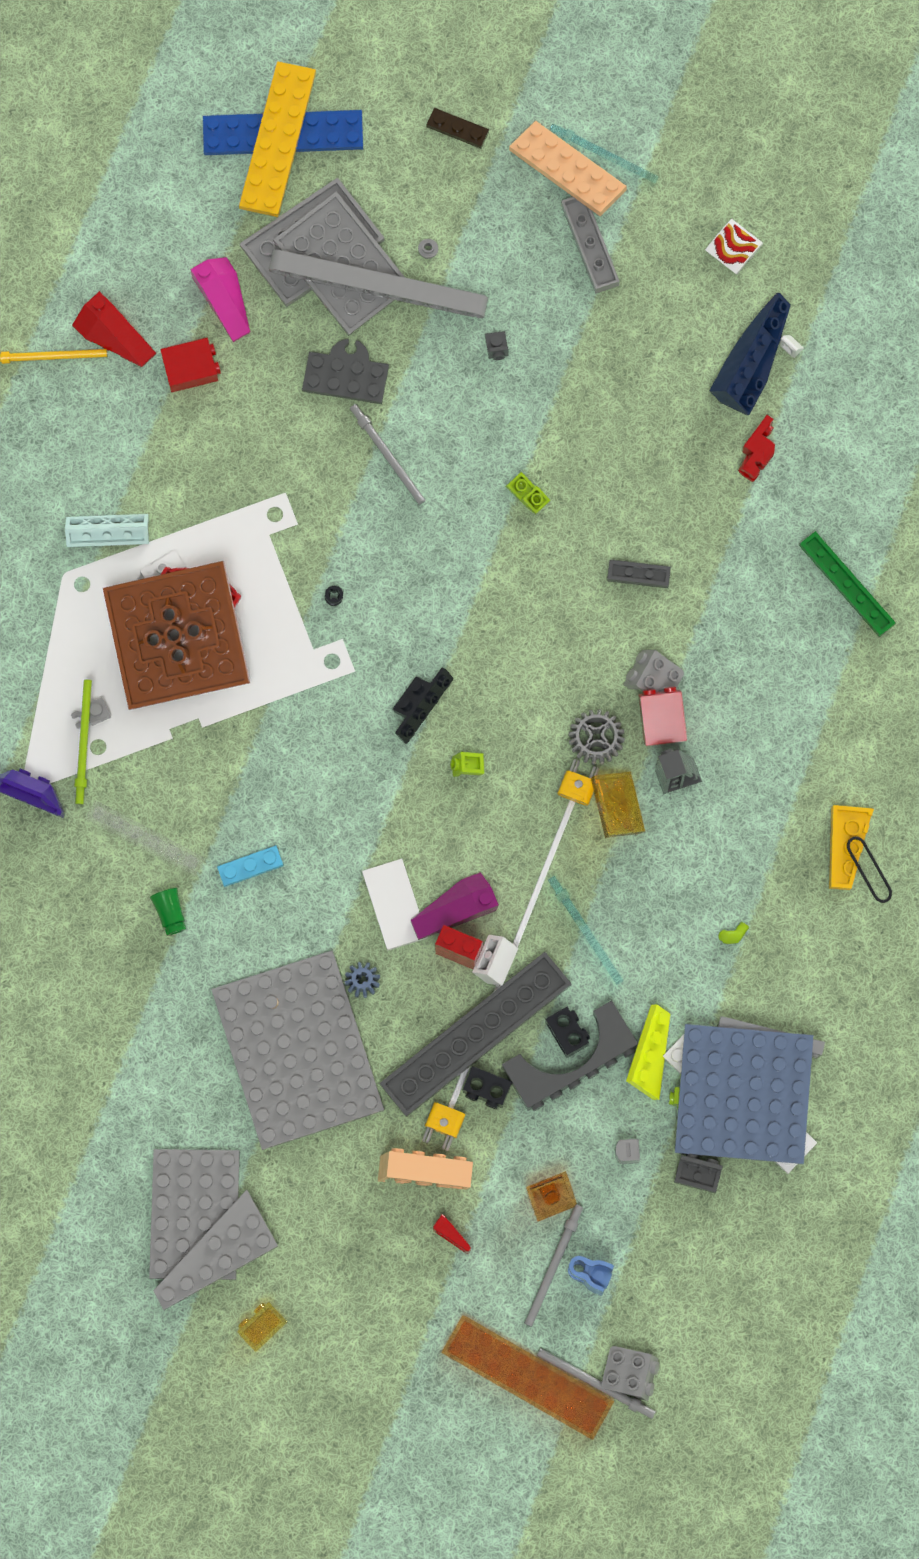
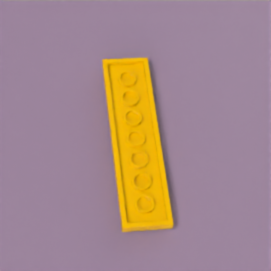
[239,61,316,217]

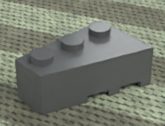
[655,749,702,794]

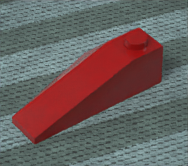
[72,291,156,367]

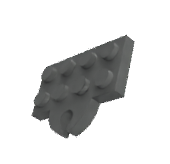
[302,339,389,404]

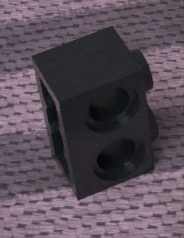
[545,1006,590,1058]
[463,1066,512,1110]

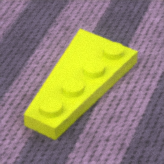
[626,1004,671,1100]

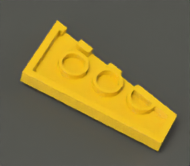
[829,805,874,890]

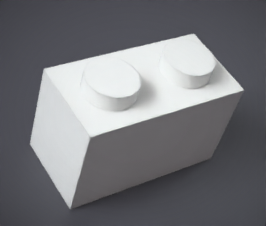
[472,935,518,986]

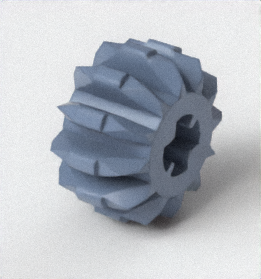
[345,962,380,998]

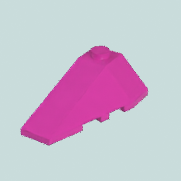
[190,257,250,342]

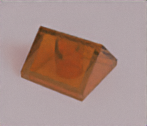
[525,1171,577,1221]

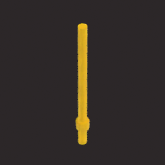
[0,349,107,364]

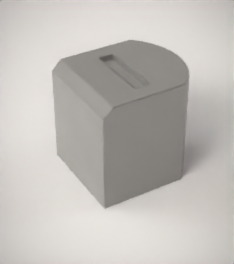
[615,1139,640,1164]

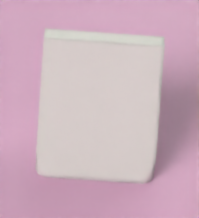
[780,335,804,358]

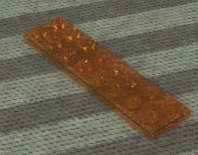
[441,1315,614,1440]

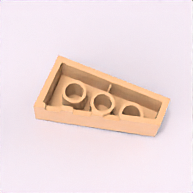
[378,1148,473,1190]

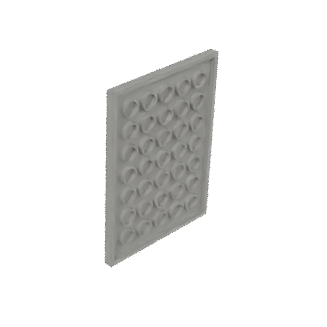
[211,950,384,1150]

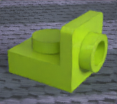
[450,752,484,777]

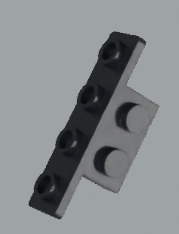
[392,667,453,744]

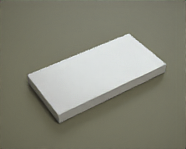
[362,859,428,951]

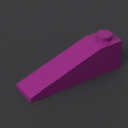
[411,872,499,940]

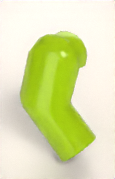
[718,922,749,944]

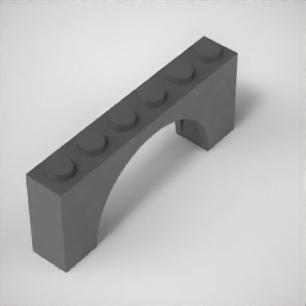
[502,1000,638,1111]

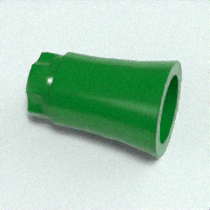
[150,888,186,936]

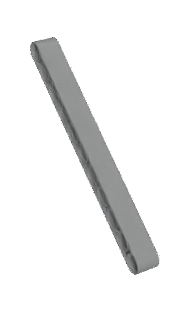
[269,250,488,318]

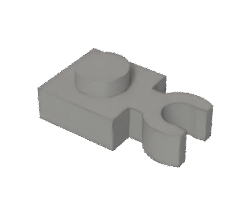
[71,697,111,729]

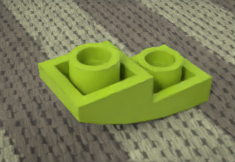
[505,472,551,515]

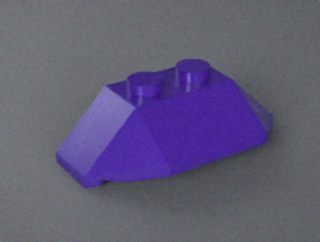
[0,768,65,818]

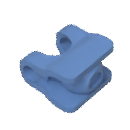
[568,1256,614,1296]

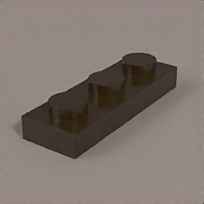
[426,108,489,149]

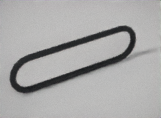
[847,836,892,903]

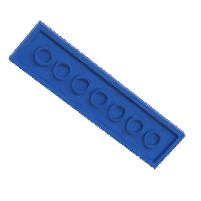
[203,110,363,155]

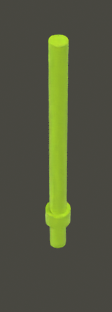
[74,679,92,804]

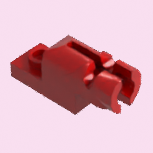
[738,415,775,482]

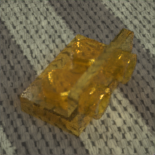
[237,1302,288,1352]

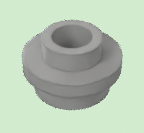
[418,239,438,259]

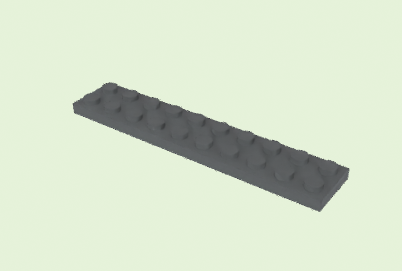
[379,952,572,1117]

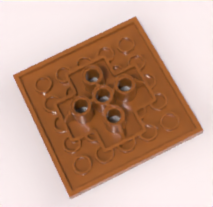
[103,561,250,710]

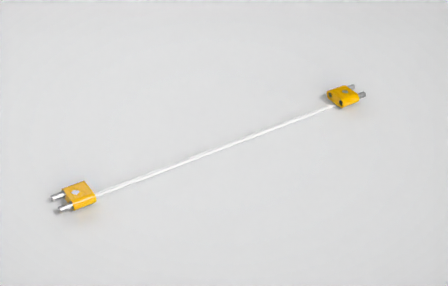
[422,759,600,1151]

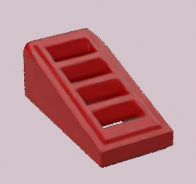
[433,1214,471,1254]

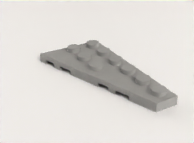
[153,1190,278,1310]

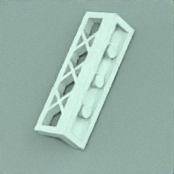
[65,514,149,547]

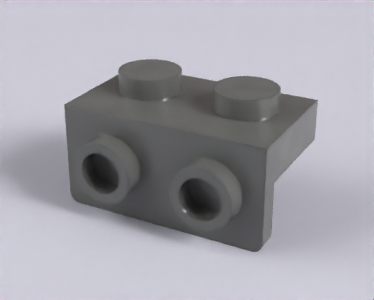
[674,1154,723,1194]

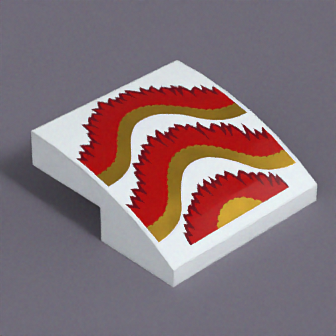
[705,219,763,275]

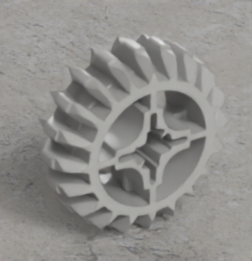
[568,709,625,765]

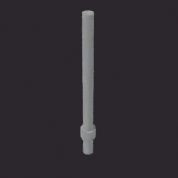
[350,404,425,505]
[524,1204,583,1327]
[537,1348,656,1419]

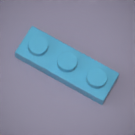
[217,846,284,887]

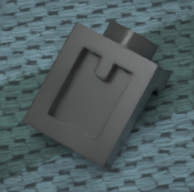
[485,331,509,360]

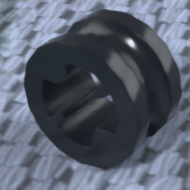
[324,585,343,606]

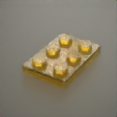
[591,772,645,838]

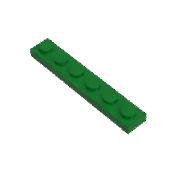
[799,531,896,638]

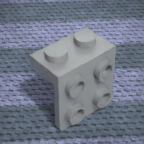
[624,650,684,692]
[601,1346,659,1401]

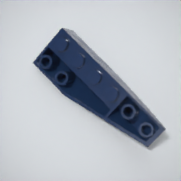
[709,293,791,415]

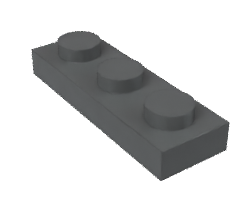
[607,560,671,588]

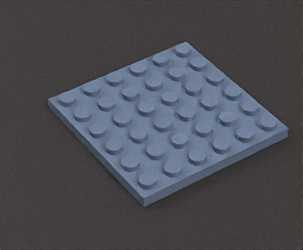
[675,1024,814,1164]

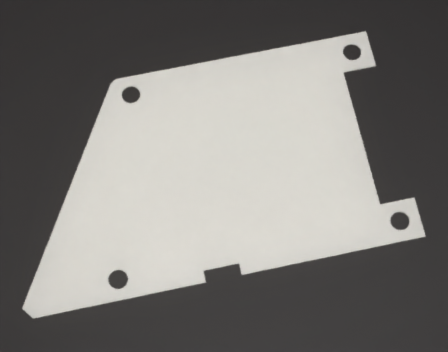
[24,493,355,784]

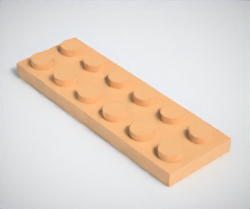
[509,121,627,216]

